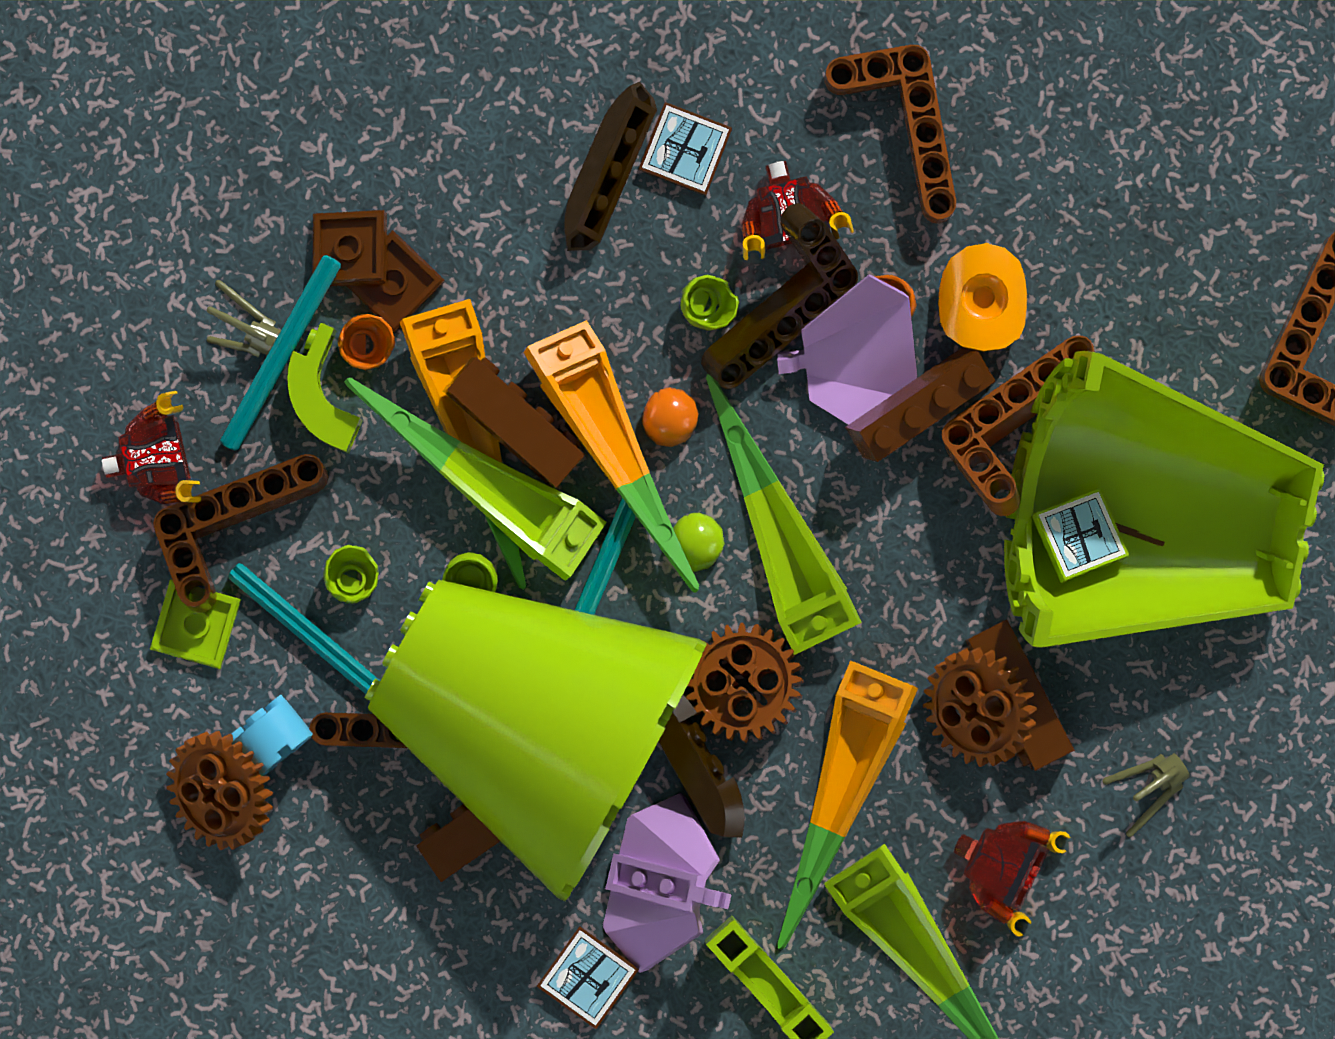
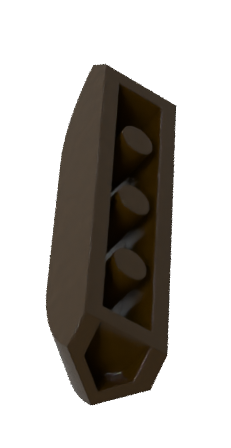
[564,82,657,251]
[658,695,745,838]

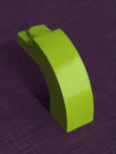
[287,323,363,454]

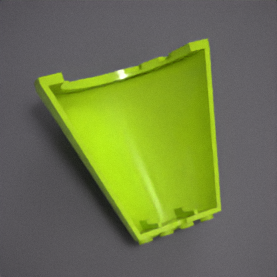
[1004,351,1324,648]
[364,580,707,901]

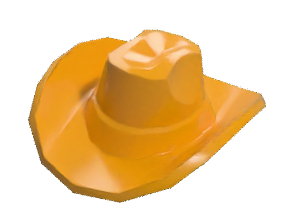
[938,243,1027,352]

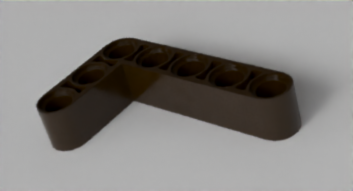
[701,203,858,389]

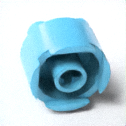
[231,694,313,776]

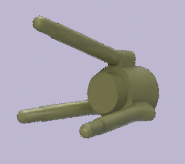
[206,280,281,358]
[1102,753,1190,837]

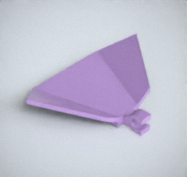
[777,274,917,425]
[603,793,731,973]

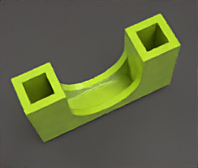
[705,915,834,1039]

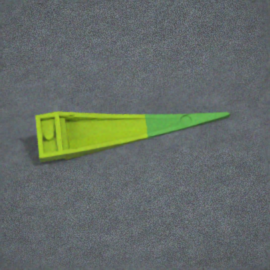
[706,374,862,655]
[344,378,607,580]
[824,844,999,1039]

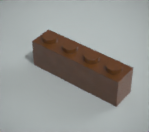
[845,347,995,462]
[443,357,585,488]
[965,619,1075,771]
[416,804,500,882]

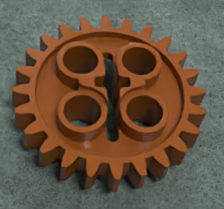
[686,623,804,743]
[923,647,1037,767]
[166,731,273,850]

